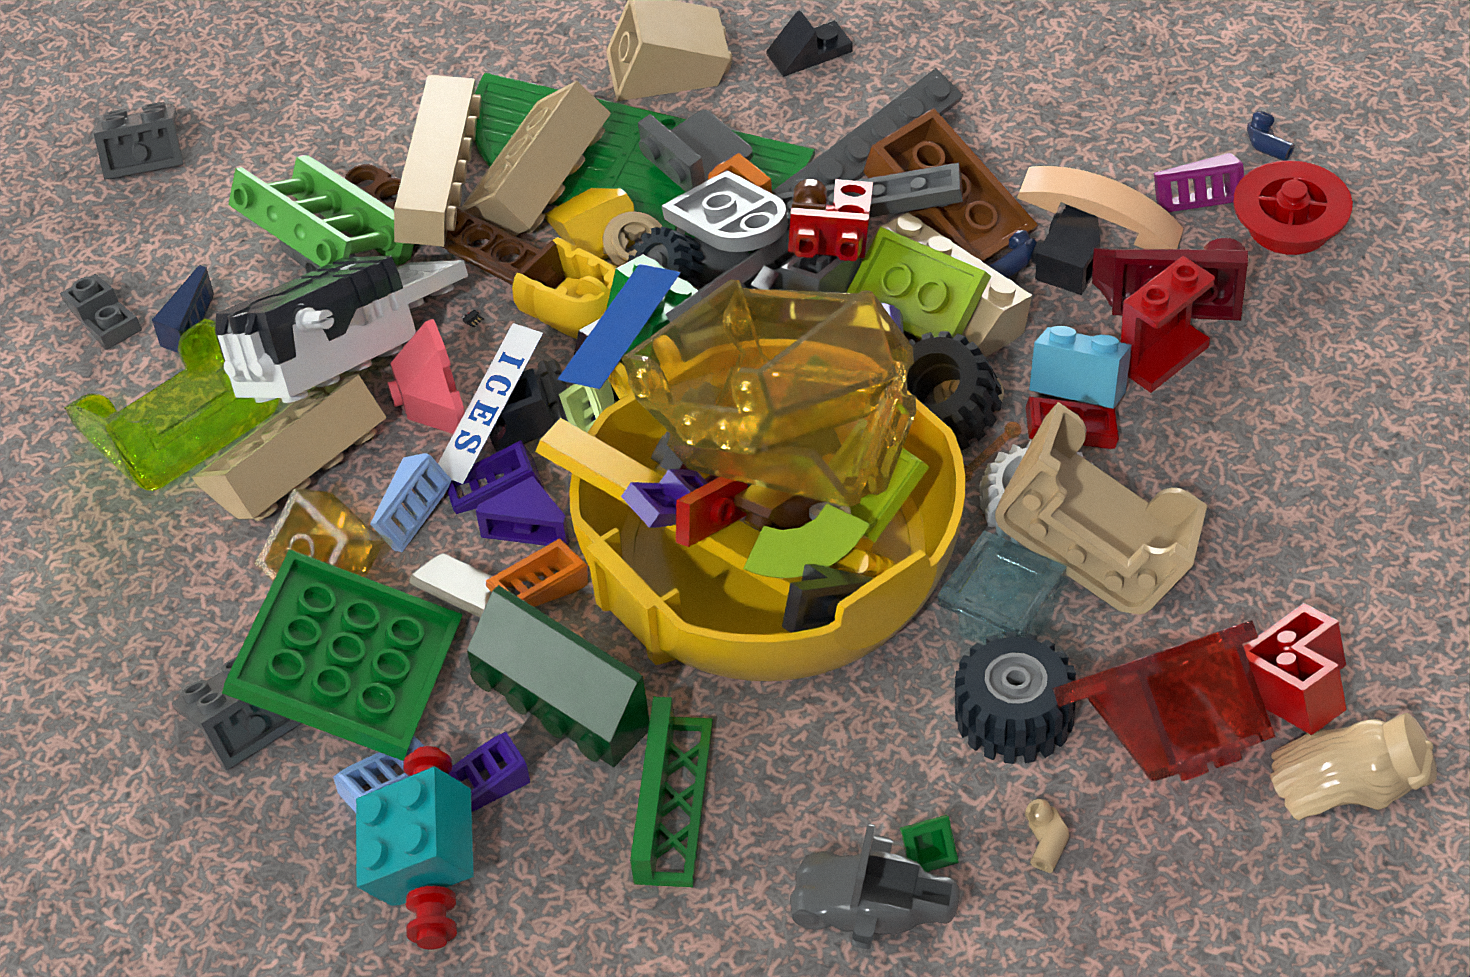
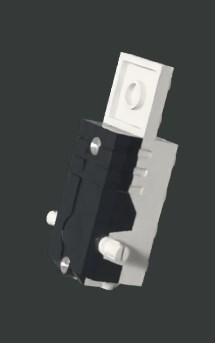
[215,256,468,403]

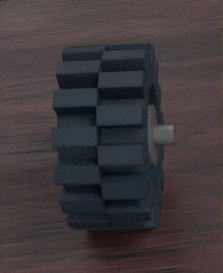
[627,226,704,287]

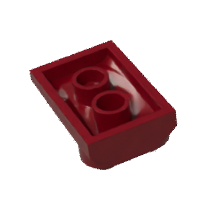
[1092,238,1248,321]

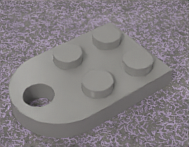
[662,170,789,252]

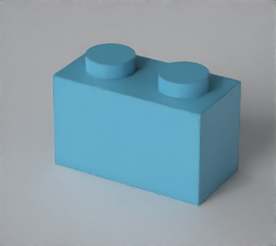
[1029,326,1132,409]

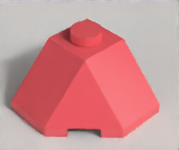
[387,319,465,434]

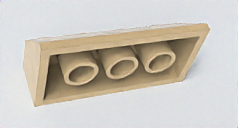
[460,81,611,236]
[861,212,1032,357]
[192,374,387,521]

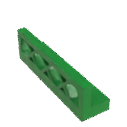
[630,696,713,888]

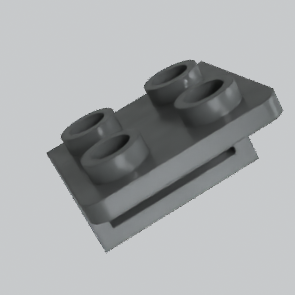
[638,110,753,192]

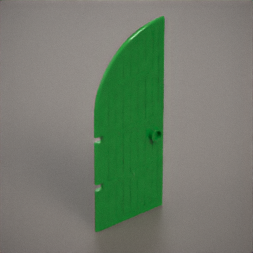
[475,73,815,253]

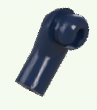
[989,230,1037,279]

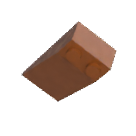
[863,108,1038,263]

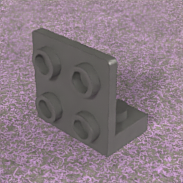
[93,102,183,180]
[172,657,301,771]

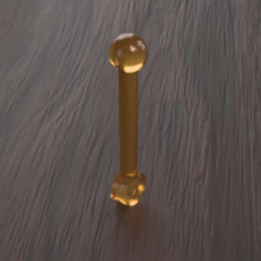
[964,422,1022,482]

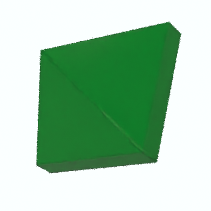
[900,815,959,872]

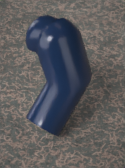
[1247,111,1295,161]

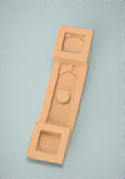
[1017,166,1184,250]

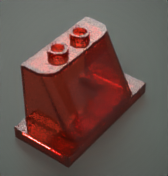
[1052,620,1276,782]

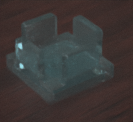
[938,530,1067,646]

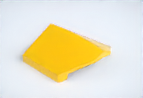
[544,188,635,260]

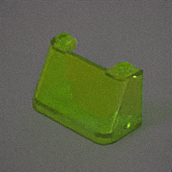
[64,318,279,490]

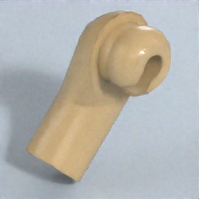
[1025,799,1070,873]

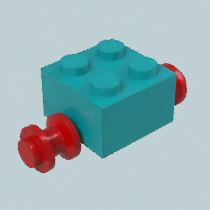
[356,746,474,950]

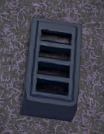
[152,265,214,356]

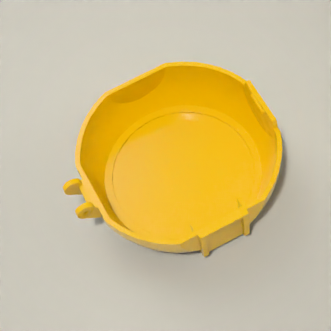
[569,334,965,681]

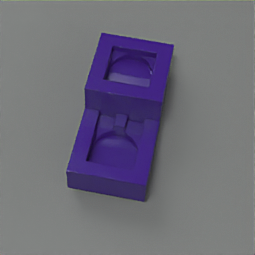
[621,469,707,528]

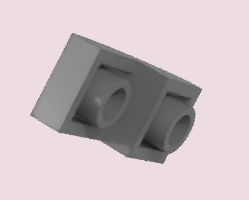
[60,274,142,350]

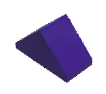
[476,476,570,546]

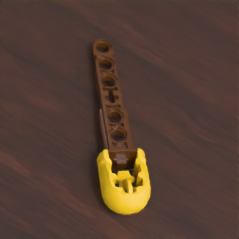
[345,164,616,339]

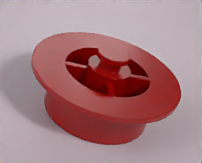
[1233,160,1353,255]

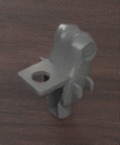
[790,823,960,949]

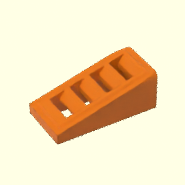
[486,538,588,607]

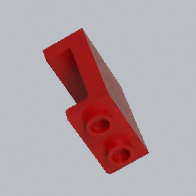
[1121,256,1215,393]

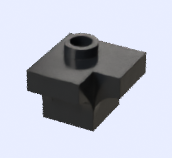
[489,368,556,452]

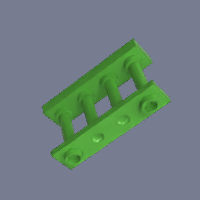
[228,155,414,267]

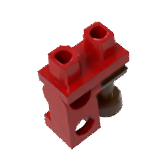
[788,179,873,261]

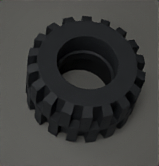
[885,331,1002,450]

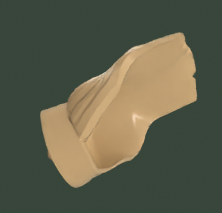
[1270,712,1437,821]

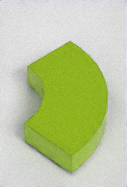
[743,503,869,578]

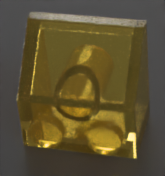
[254,488,385,581]

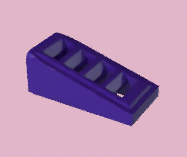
[447,440,544,514]
[448,731,530,812]

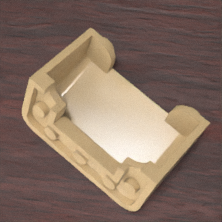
[995,402,1207,615]

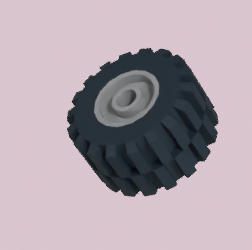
[955,632,1077,764]

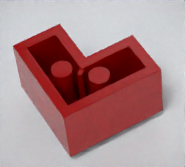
[1235,603,1347,735]

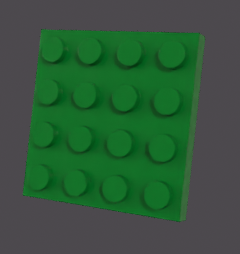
[222,549,463,761]

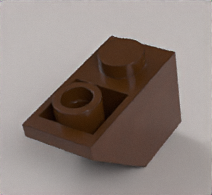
[733,469,834,530]

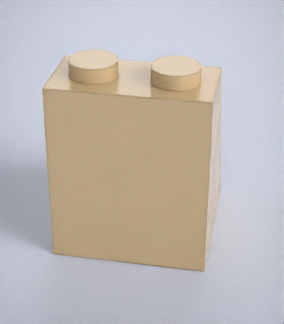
[606,0,732,101]

